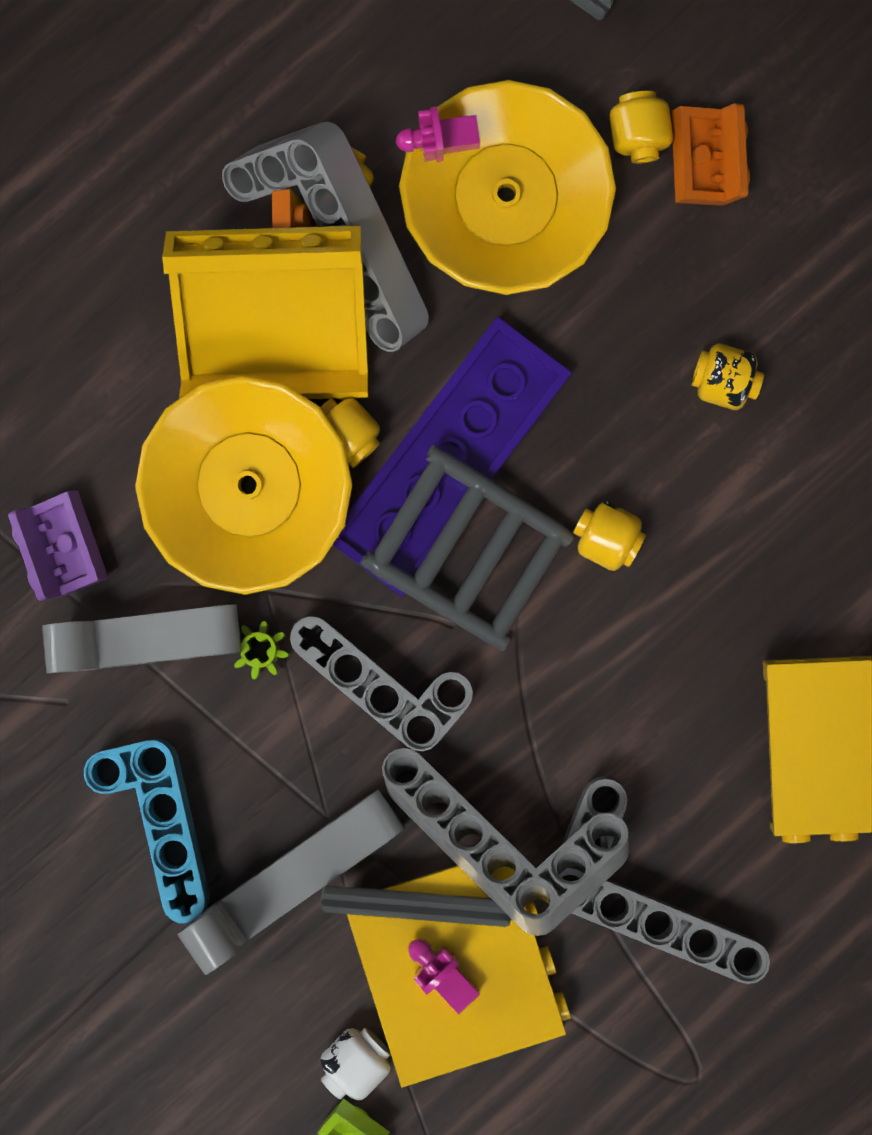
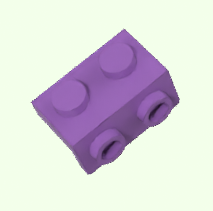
[8,490,108,601]

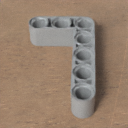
[222,122,429,352]
[382,748,629,936]
[560,777,770,984]
[177,789,405,975]

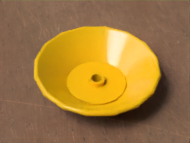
[399,80,616,295]
[135,375,352,595]

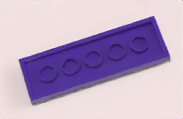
[333,317,572,597]

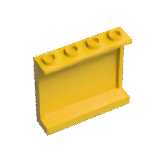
[162,226,368,400]
[763,656,872,843]
[347,865,571,1088]

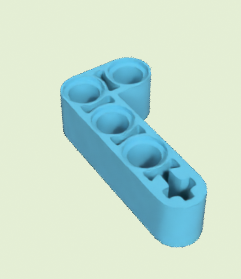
[84,739,210,923]

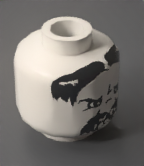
[320,1027,391,1100]

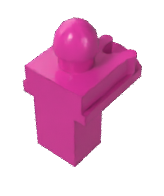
[396,107,480,162]
[408,939,480,1014]

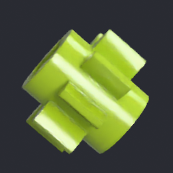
[234,621,290,679]

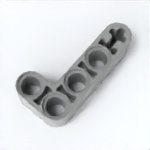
[42,605,242,674]
[290,616,473,751]

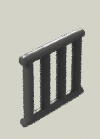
[360,445,575,651]

